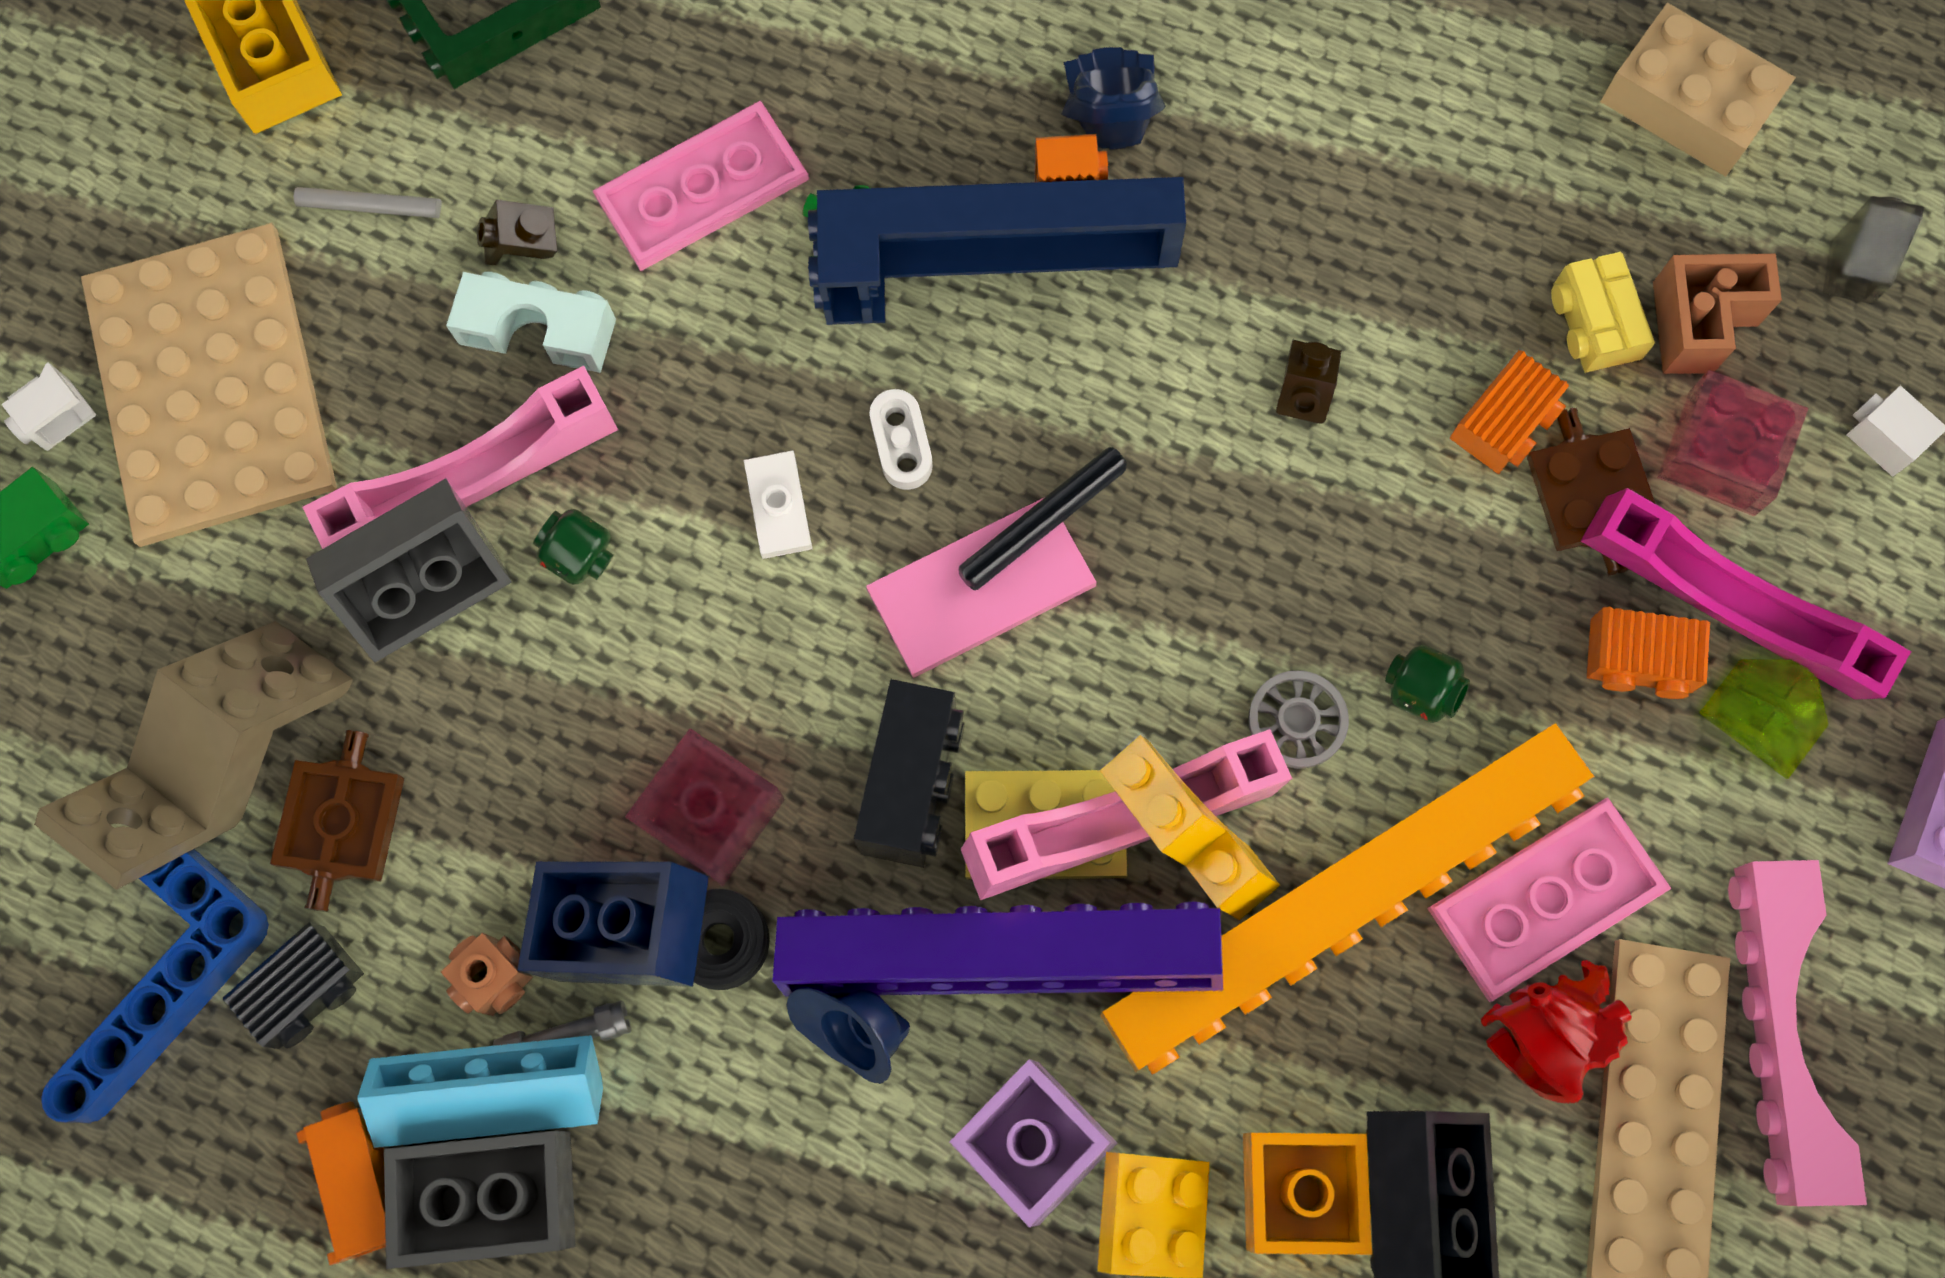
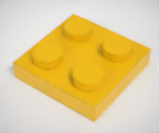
[1097,1152,1210,1278]

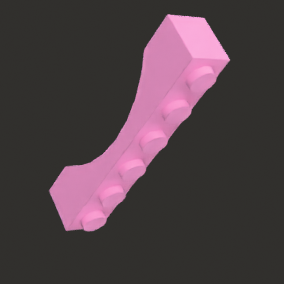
[302,366,618,549]
[960,729,1292,900]
[1728,860,1867,1206]

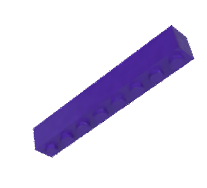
[772,902,1223,997]

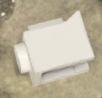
[1,363,97,451]

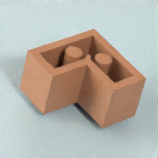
[1653,254,1782,374]

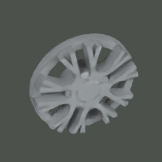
[1249,671,1349,769]

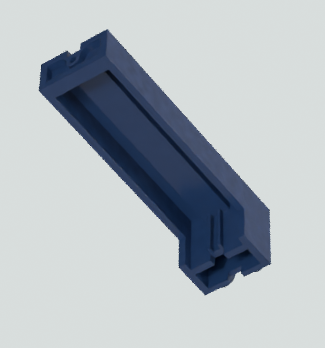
[808,177,1186,325]

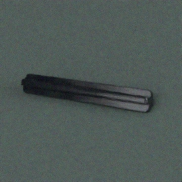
[958,447,1127,590]

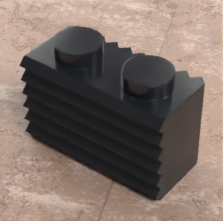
[223,922,364,1049]

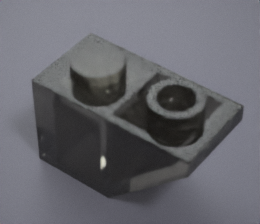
[1823,196,1924,304]

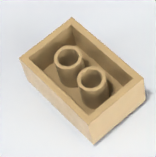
[1600,3,1796,177]

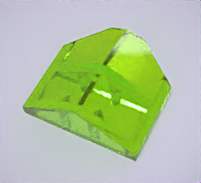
[1699,659,1829,779]

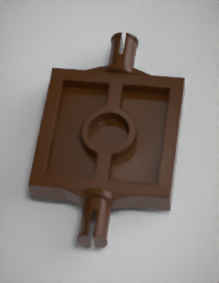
[1527,408,1655,576]
[270,730,405,912]

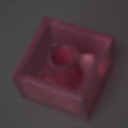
[1657,370,1809,517]
[625,728,785,887]

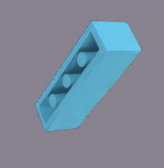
[357,1035,603,1148]

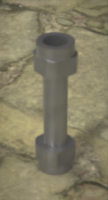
[493,1001,631,1046]

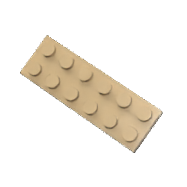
[1586,939,1730,1278]

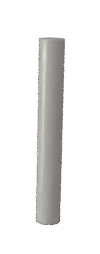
[294,187,442,218]

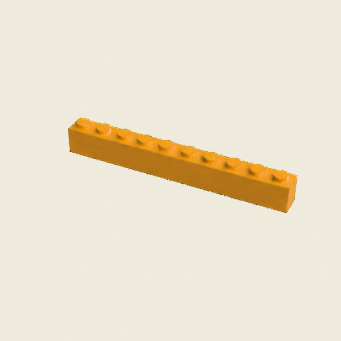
[1100,723,1594,1075]

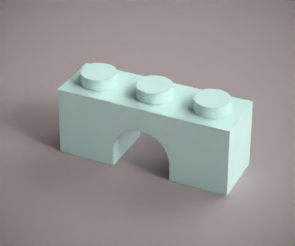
[446,272,616,373]

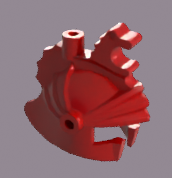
[1481,960,1632,1103]

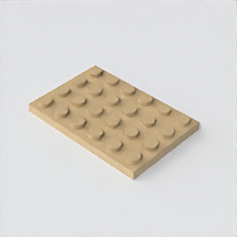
[81,223,337,547]

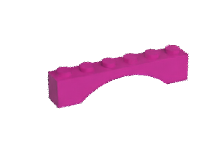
[1581,488,1912,700]

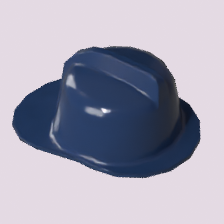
[786,988,910,1084]

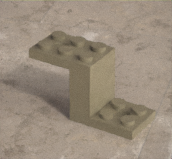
[34,621,353,890]

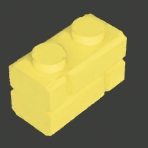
[1551,252,1655,373]

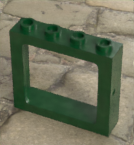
[386,0,601,89]

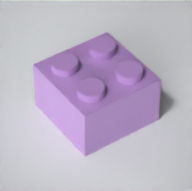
[950,1059,1117,1228]

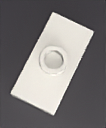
[744,451,813,559]

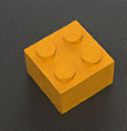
[1243,1133,1372,1255]

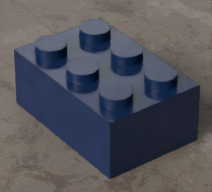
[517,861,709,987]

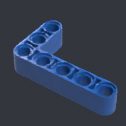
[41,849,269,1123]

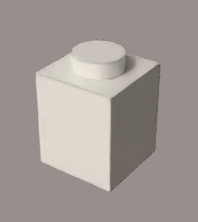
[1846,385,1945,477]

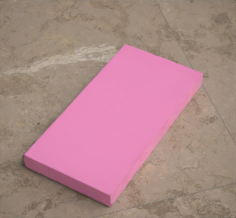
[593,100,809,272]
[866,497,1097,678]
[1427,797,1672,1002]

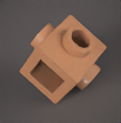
[441,933,533,1016]

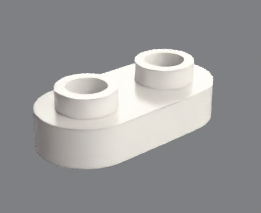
[870,389,933,490]

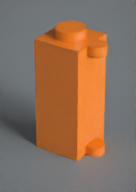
[296,1102,386,1266]

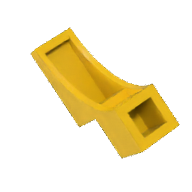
[1100,735,1280,920]

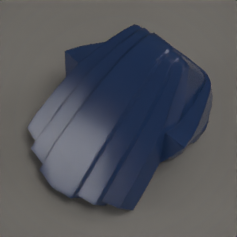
[1061,47,1165,150]

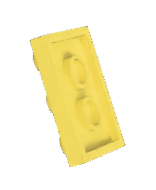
[965,770,1127,879]

